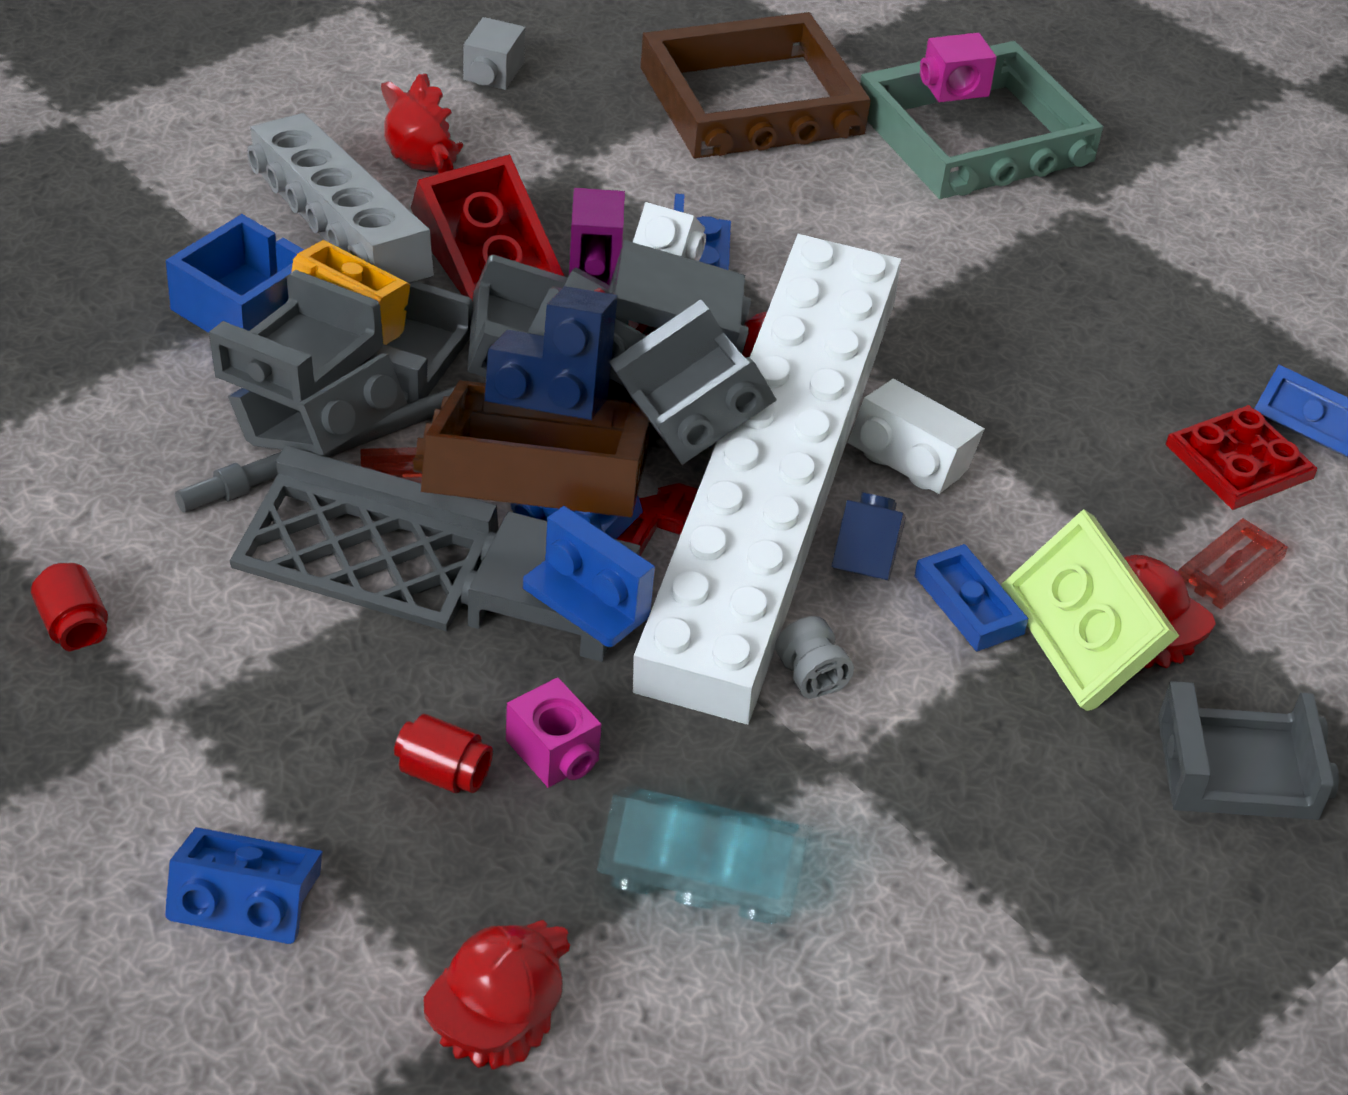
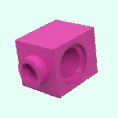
[920,32,997,102]
[506,677,602,788]

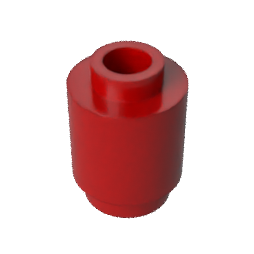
[31,563,108,652]
[394,714,493,794]

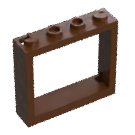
[640,12,871,159]
[413,380,651,518]

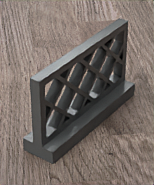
[230,445,499,631]

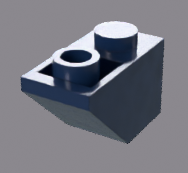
[831,492,906,581]

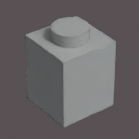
[463,17,525,90]

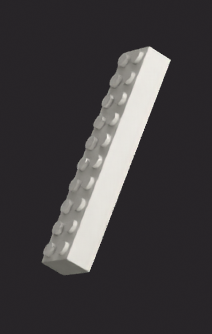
[633,234,901,725]

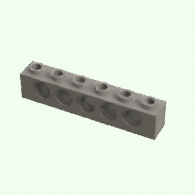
[247,113,434,283]

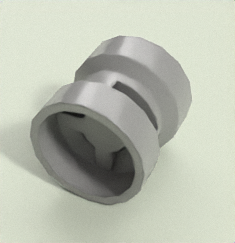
[775,616,854,699]

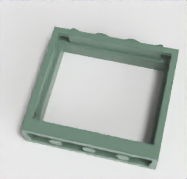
[860,41,1103,199]

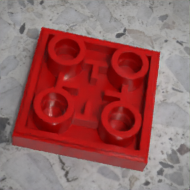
[1165,405,1318,510]

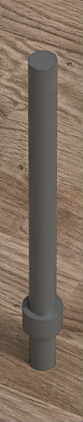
[175,386,456,512]

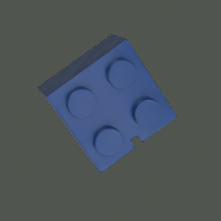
[166,214,304,333]

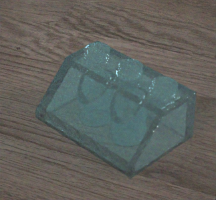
[597,785,813,924]

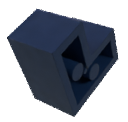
[484,286,618,420]

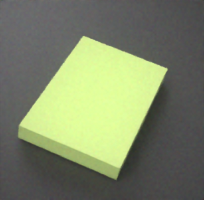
[1001,509,1179,711]

